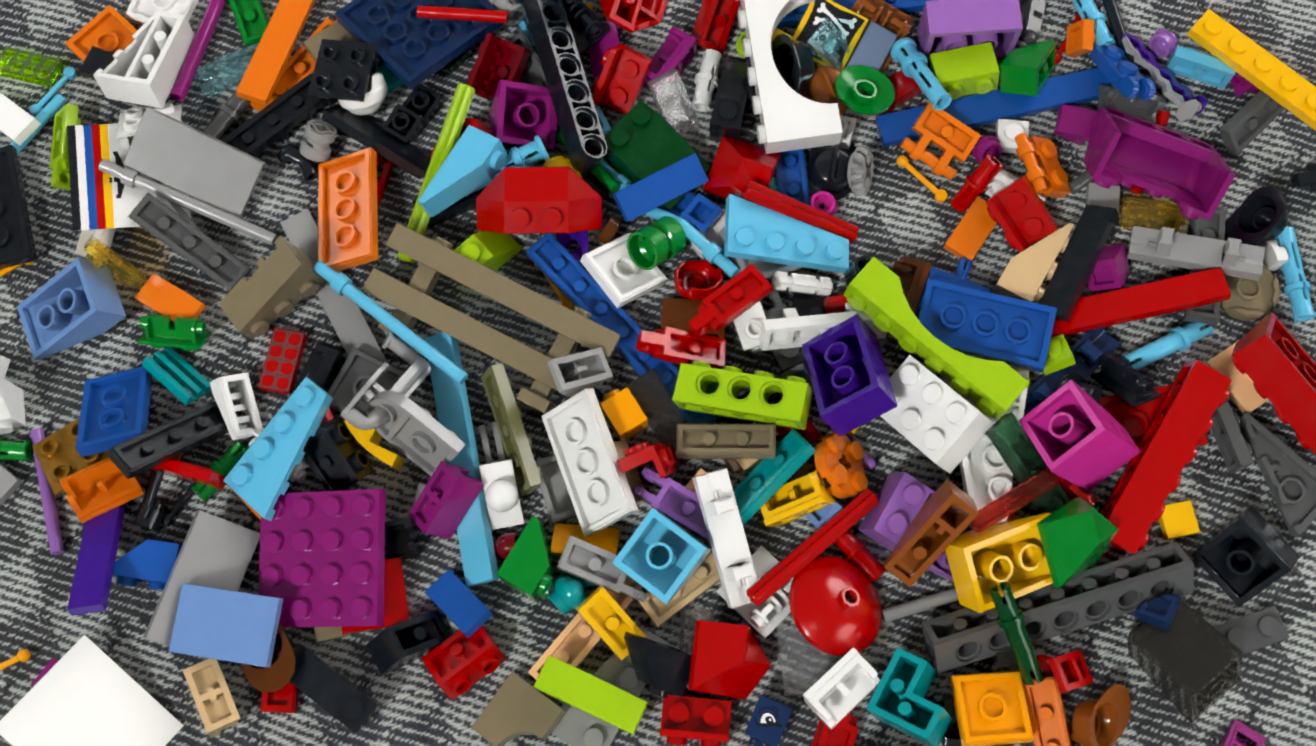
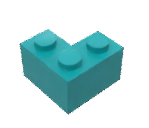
[866,647,952,746]

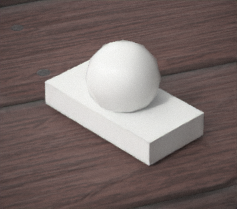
[479,458,524,530]

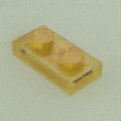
[84,235,146,289]

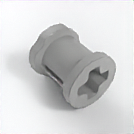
[488,0,526,27]

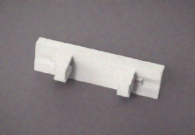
[759,303,887,351]
[692,468,758,609]

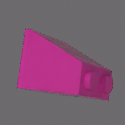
[1019,380,1141,492]

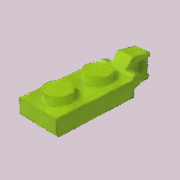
[49,103,81,191]

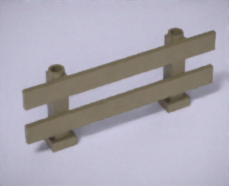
[362,223,621,414]

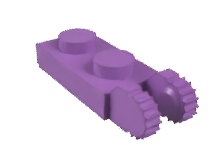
[631,467,709,541]

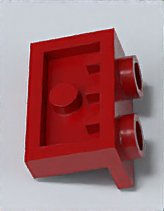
[590,44,653,115]
[986,175,1059,253]
[421,625,506,700]
[660,695,732,746]

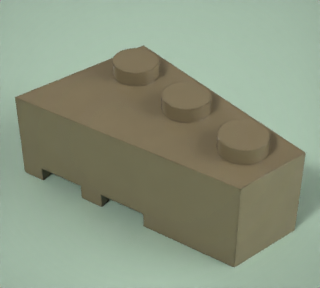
[219,235,326,339]

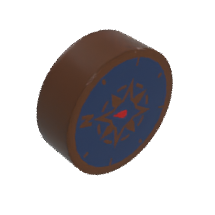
[595,213,622,245]

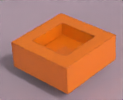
[1065,19,1096,58]

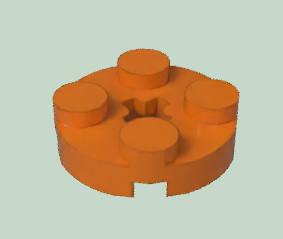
[814,432,868,499]

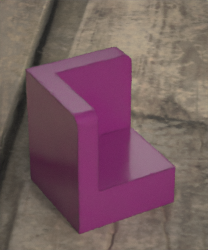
[1088,244,1130,292]

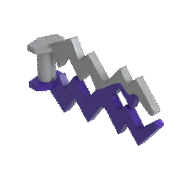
[1122,33,1209,122]

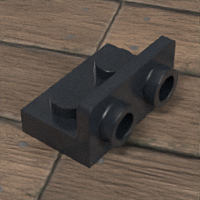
[303,417,373,491]

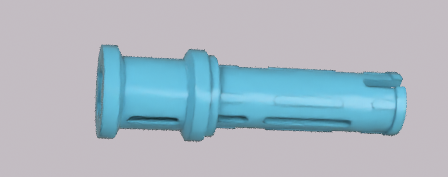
[890,37,952,111]
[465,135,550,197]

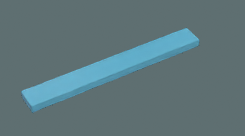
[425,332,500,587]

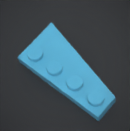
[724,194,849,273]

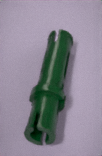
[988,582,1045,685]

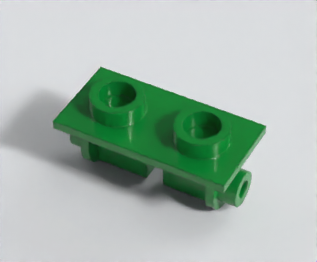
[137,314,211,351]

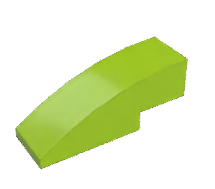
[533,655,649,735]

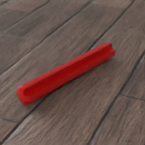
[743,181,859,243]

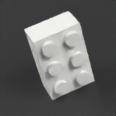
[880,355,993,474]

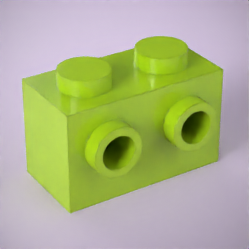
[929,42,1000,100]

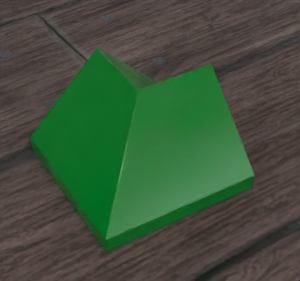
[1037,497,1119,588]

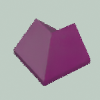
[488,80,557,150]

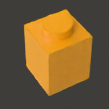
[600,387,649,441]

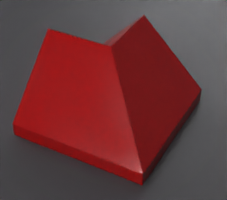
[703,135,781,206]
[688,620,771,700]

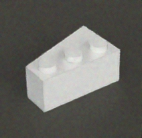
[93,11,195,109]

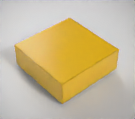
[1159,500,1200,540]

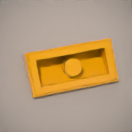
[550,523,620,557]

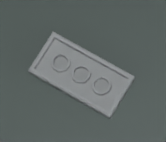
[123,107,266,218]
[143,510,260,659]

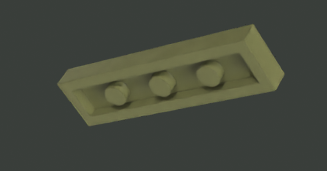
[481,363,542,497]

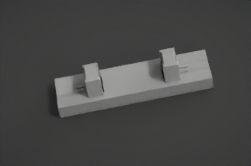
[1127,226,1265,281]

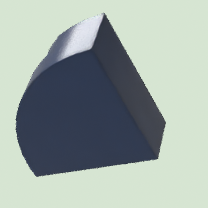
[1135,594,1181,631]

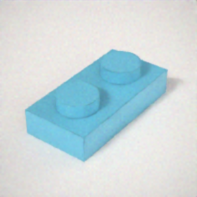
[1166,45,1236,89]

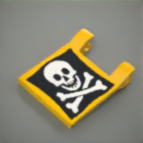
[771,0,869,72]

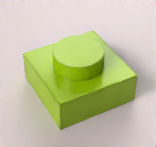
[1043,334,1076,375]

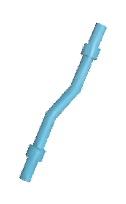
[599,160,740,278]

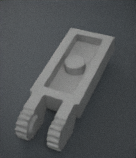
[557,535,647,602]

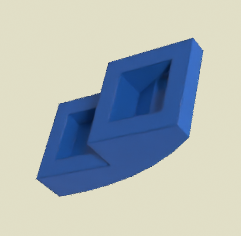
[658,192,724,235]

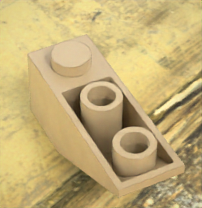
[991,223,1074,303]

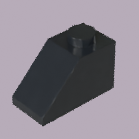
[367,610,451,675]
[624,632,692,698]

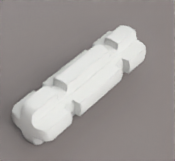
[771,271,833,296]

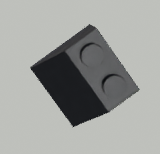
[1191,505,1300,607]

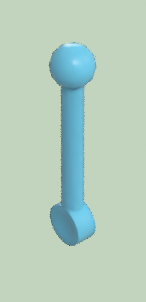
[29,67,77,116]

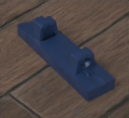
[1023,328,1120,417]

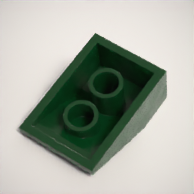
[603,100,711,211]

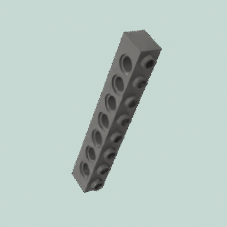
[922,542,1194,674]

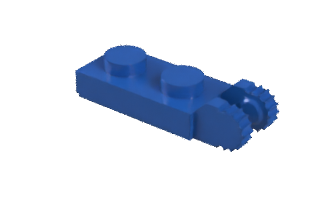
[1090,45,1156,101]

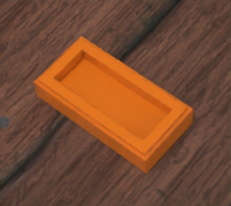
[943,196,998,262]

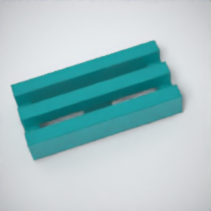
[142,347,211,406]

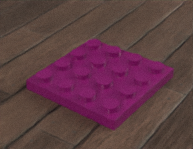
[258,489,386,627]

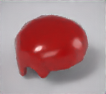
[674,259,724,300]

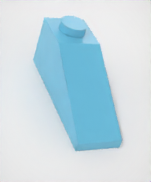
[418,125,508,217]

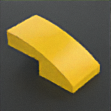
[344,420,405,472]

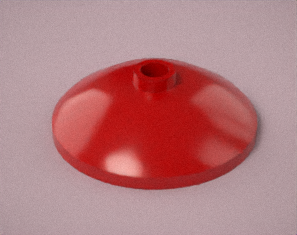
[789,556,882,656]

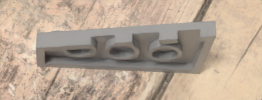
[551,626,670,746]

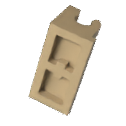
[183,658,241,738]

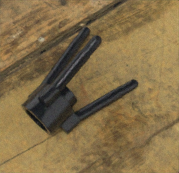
[134,469,196,532]

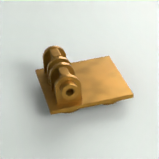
[32,418,109,496]

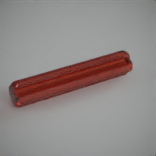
[970,469,1060,533]

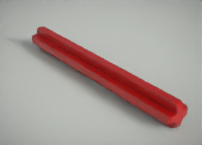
[746,489,879,606]

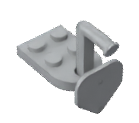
[340,331,466,476]

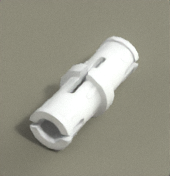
[691,49,722,112]

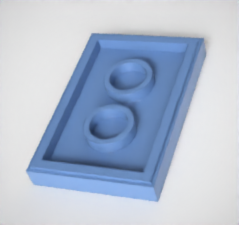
[169,583,283,667]

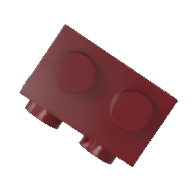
[467,33,531,101]

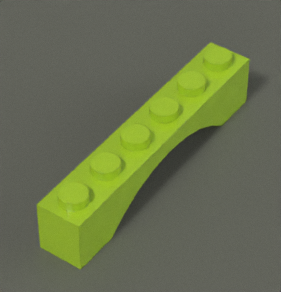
[843,256,1030,420]

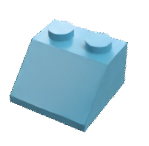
[612,508,712,604]

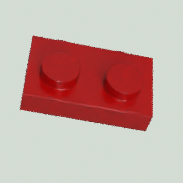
[617,441,679,478]

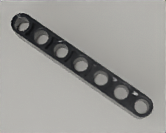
[523,0,607,174]

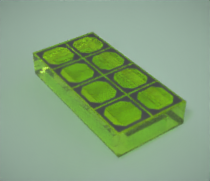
[0,47,64,87]

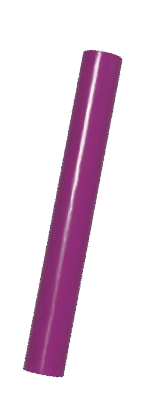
[169,0,226,102]

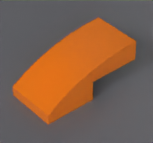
[134,273,206,324]

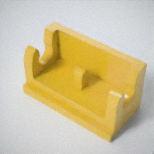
[760,470,836,527]

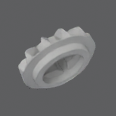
[847,146,875,196]

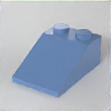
[17,257,126,360]

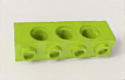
[672,361,813,430]

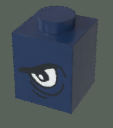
[744,695,793,746]

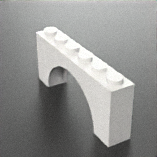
[735,0,843,154]

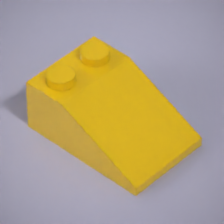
[945,513,1053,613]

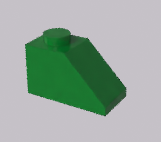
[998,40,1056,96]

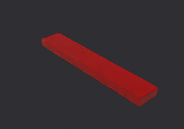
[1051,267,1231,338]

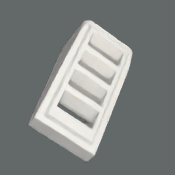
[210,372,263,441]

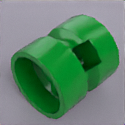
[627,216,687,270]

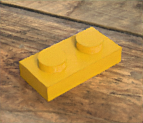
[576,586,647,660]

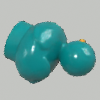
[548,574,595,615]

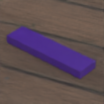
[67,503,126,616]

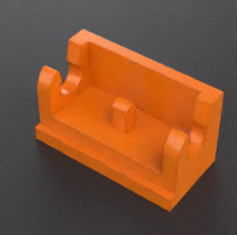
[59,457,144,524]

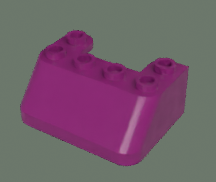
[1083,106,1235,220]

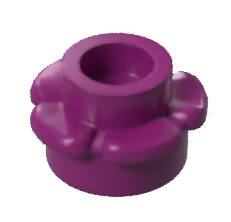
[972,136,1002,163]

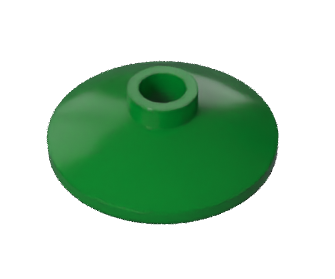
[835,65,895,115]

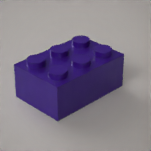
[802,314,898,436]

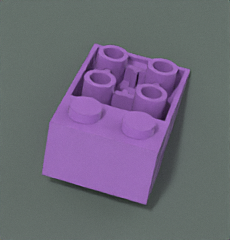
[858,472,984,582]

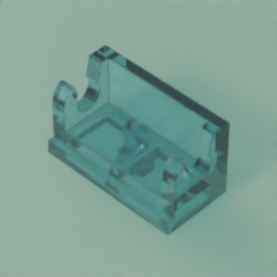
[807,17,849,70]

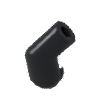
[278,144,318,181]

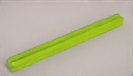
[397,83,475,263]

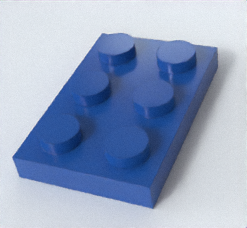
[75,366,152,457]

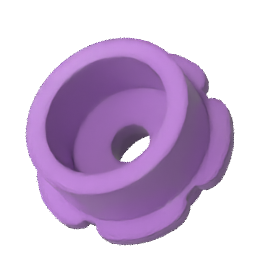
[1149,28,1178,58]

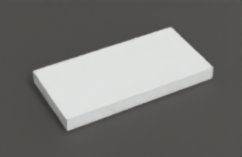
[541,388,638,537]

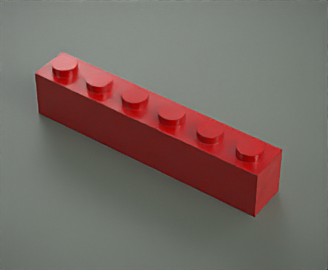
[1100,360,1232,555]

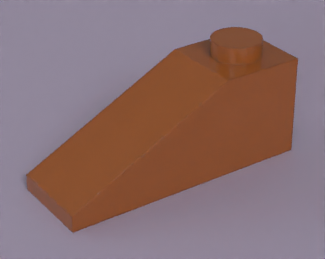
[884,479,979,587]

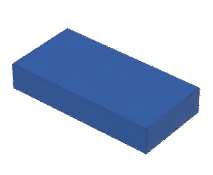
[425,569,493,638]

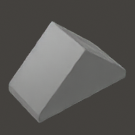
[547,347,613,397]

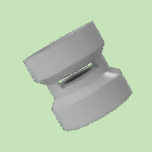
[299,119,337,162]

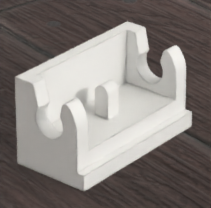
[803,647,880,730]

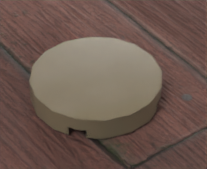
[1220,263,1281,321]

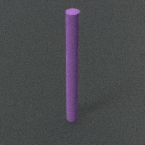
[30,428,65,555]

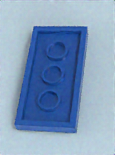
[918,279,1057,372]

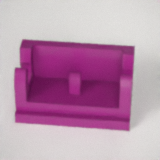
[643,27,697,98]
[408,460,484,539]

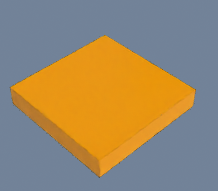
[950,671,1034,746]

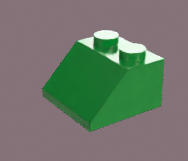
[496,516,555,604]

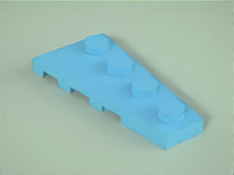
[223,377,333,521]

